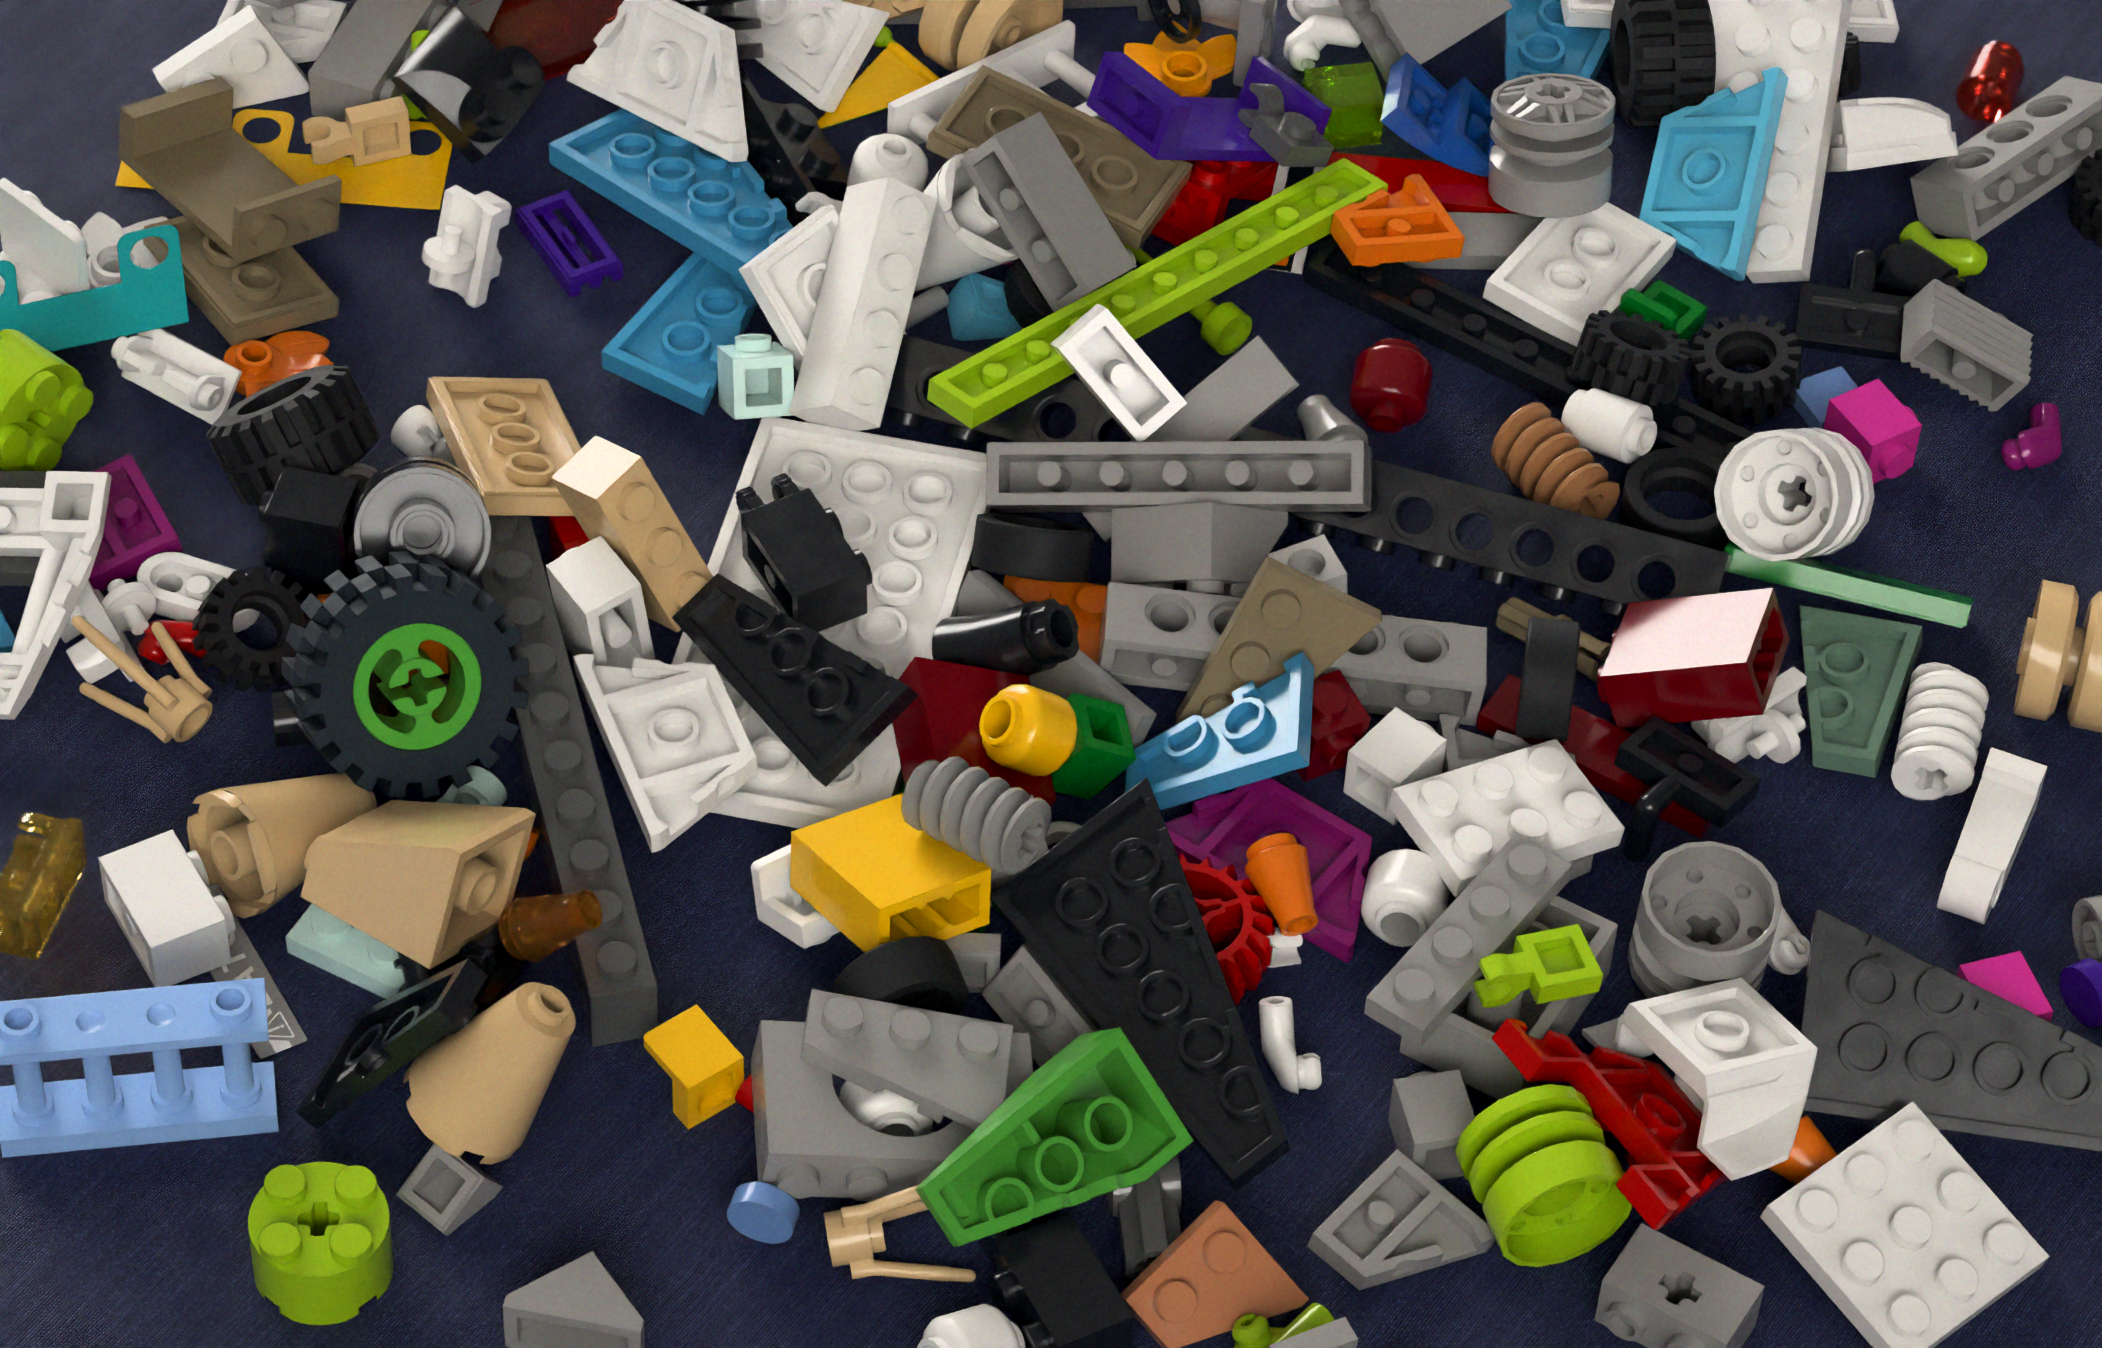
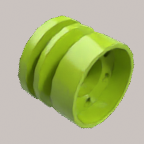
[1455,1084,1632,1267]

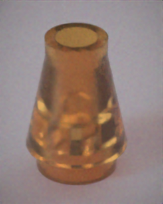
[499,889,603,962]

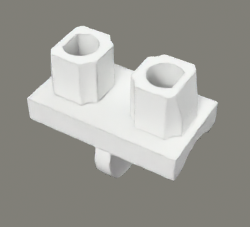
[422,185,512,308]
[60,579,157,684]
[1691,666,1807,764]

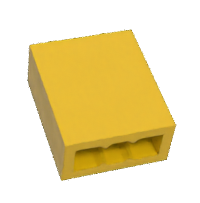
[790,793,992,953]

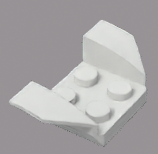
[1826,97,1958,172]
[1582,977,1818,1181]

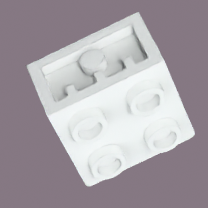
[0,178,93,305]

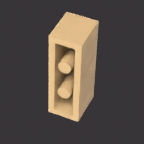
[551,435,713,633]

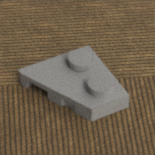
[1307,1149,1495,1291]

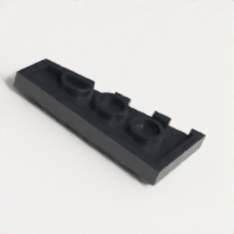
[672,573,919,787]

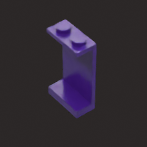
[1086,51,1332,162]

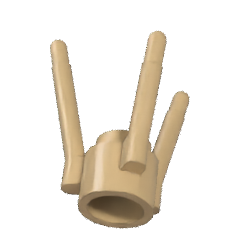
[71,615,213,743]
[823,1185,976,1283]

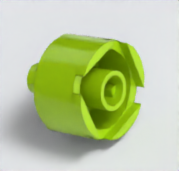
[0,329,94,471]
[248,1162,394,1325]

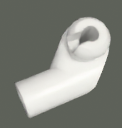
[1283,14,1362,71]

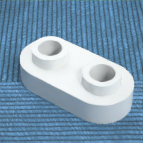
[137,552,260,633]

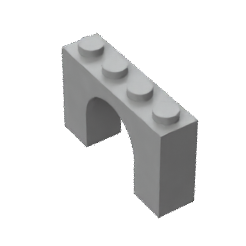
[751,1020,1033,1203]

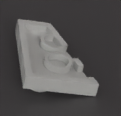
[800,989,1013,1130]

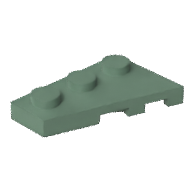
[1799,605,1922,778]

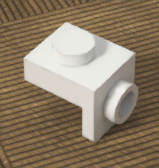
[751,844,841,949]

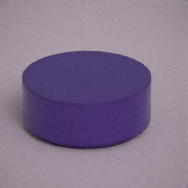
[2059,958,2102,1028]

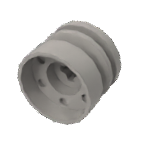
[1488,73,1616,218]
[1627,841,1782,999]

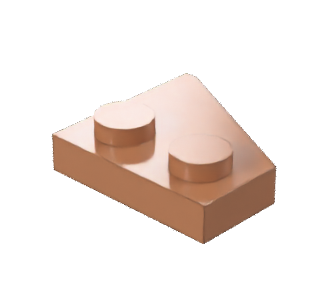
[1120,1200,1309,1348]

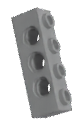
[1910,76,2102,241]

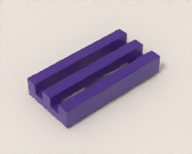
[515,189,623,298]

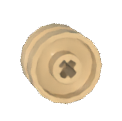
[918,0,1063,72]
[2013,579,2102,733]

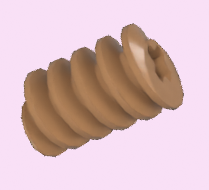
[1491,402,1620,520]

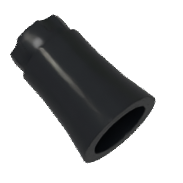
[932,599,1079,676]

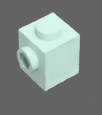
[717,334,794,420]

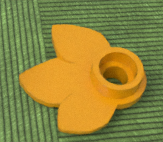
[1124,21,1237,97]

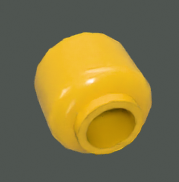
[979,684,1078,776]

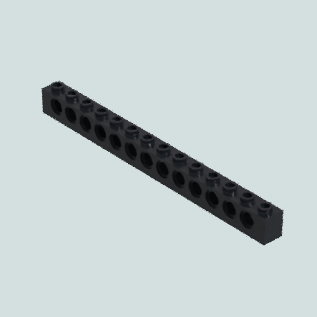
[885,334,1732,618]

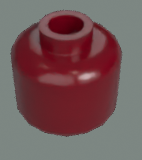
[1349,338,1433,433]

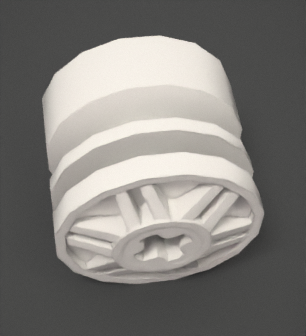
[1714,427,1875,562]

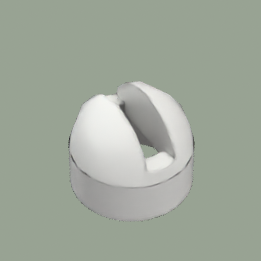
[391,405,443,457]

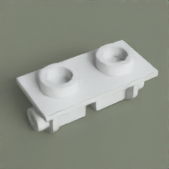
[111,328,242,425]

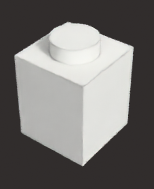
[1343,707,1447,825]

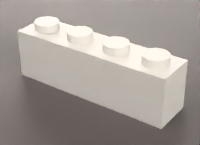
[789,176,937,431]

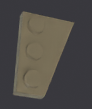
[1176,556,1382,724]

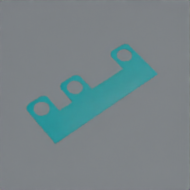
[0,225,189,352]

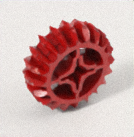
[1178,852,1275,1006]

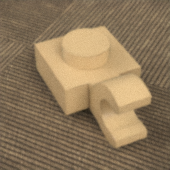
[302,96,411,167]

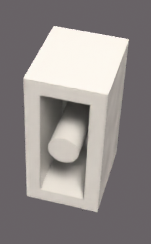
[1050,303,1187,442]
[546,535,656,668]
[98,829,236,987]

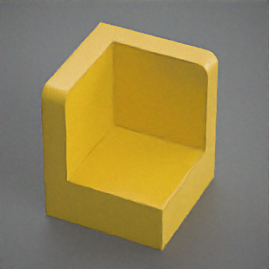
[643,1004,744,1130]

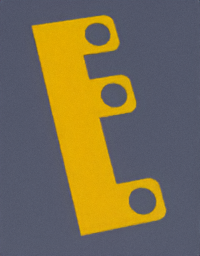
[115,109,453,210]

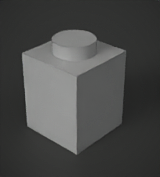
[1388,1069,1475,1180]

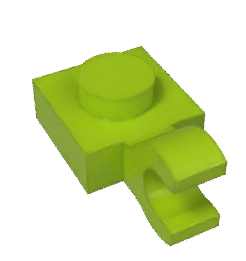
[1473,924,1603,1008]

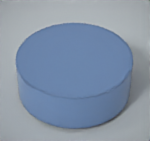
[727,1181,800,1244]

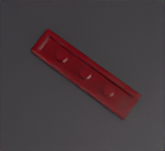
[1476,674,1712,839]

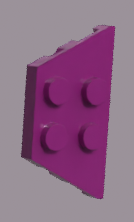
[1165,778,1373,964]

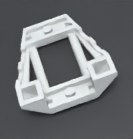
[0,471,112,720]

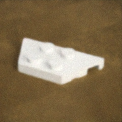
[567,0,749,162]
[573,654,757,853]

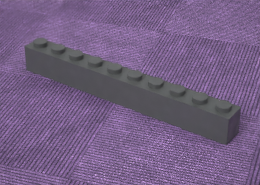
[474,515,658,1047]

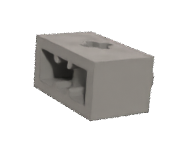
[1594,1223,1765,1348]

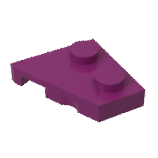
[88,453,184,592]

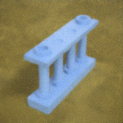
[0,978,279,1158]

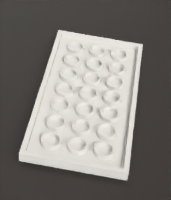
[671,417,991,829]

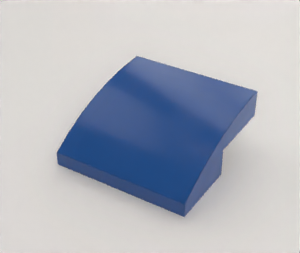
[1380,52,1495,177]

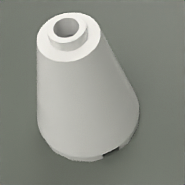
[914,148,1020,292]

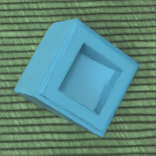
[946,273,1023,341]

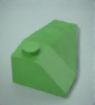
[915,1027,1194,1247]

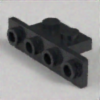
[739,65,848,227]

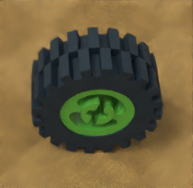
[282,551,530,799]

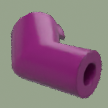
[2001,403,2062,471]

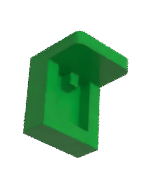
[1619,279,1708,341]

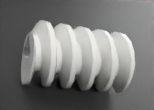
[1891,662,1989,801]

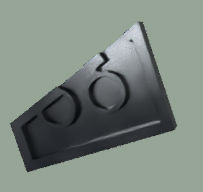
[296,958,488,1129]

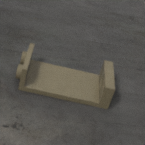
[118,77,342,263]

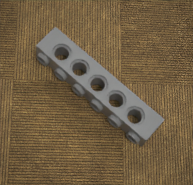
[1098,582,1487,726]

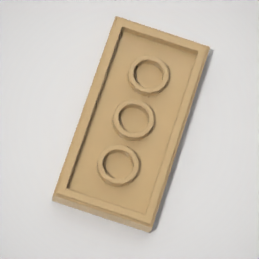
[426,377,582,516]

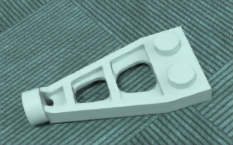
[285,765,507,999]

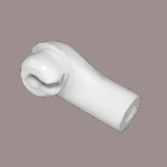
[1767,906,1810,975]
[1259,996,1322,1094]

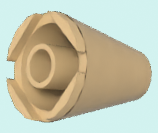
[187,772,377,918]
[403,982,576,1165]

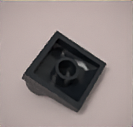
[391,4,544,164]

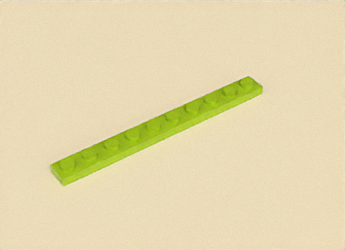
[927,158,1388,429]

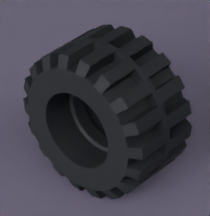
[1610,0,1716,129]
[206,365,381,505]

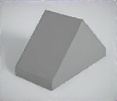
[503,1251,645,1348]

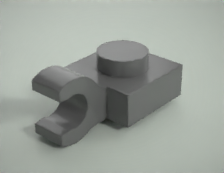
[1238,83,1334,167]

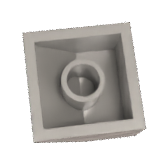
[1111,502,1288,595]

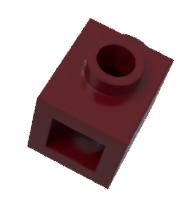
[1296,669,1371,783]

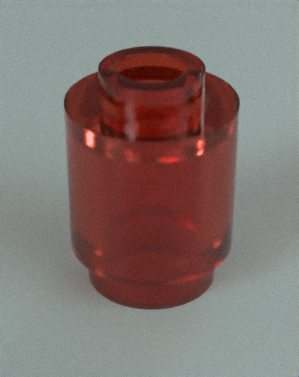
[1956,41,2025,123]

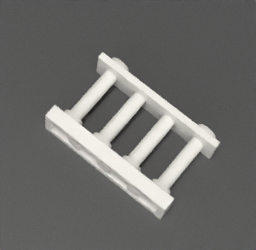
[887,20,1112,145]

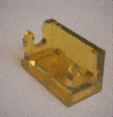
[0,812,88,961]

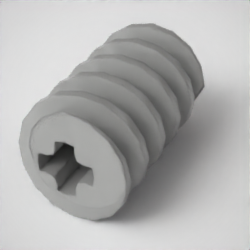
[901,756,1052,876]

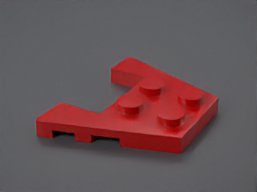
[1492,1018,1728,1230]

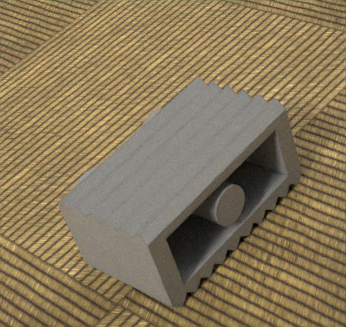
[1900,279,2034,412]

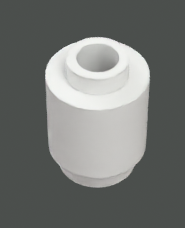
[1561,388,1657,464]

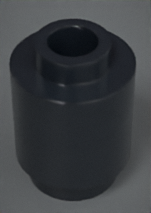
[1875,239,1967,297]

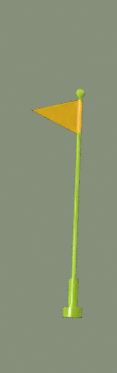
[817,25,1252,355]

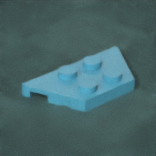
[1639,67,1788,281]

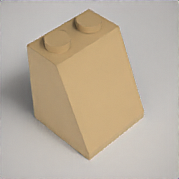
[300,800,536,969]

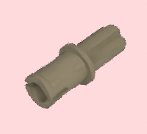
[1496,597,1612,682]

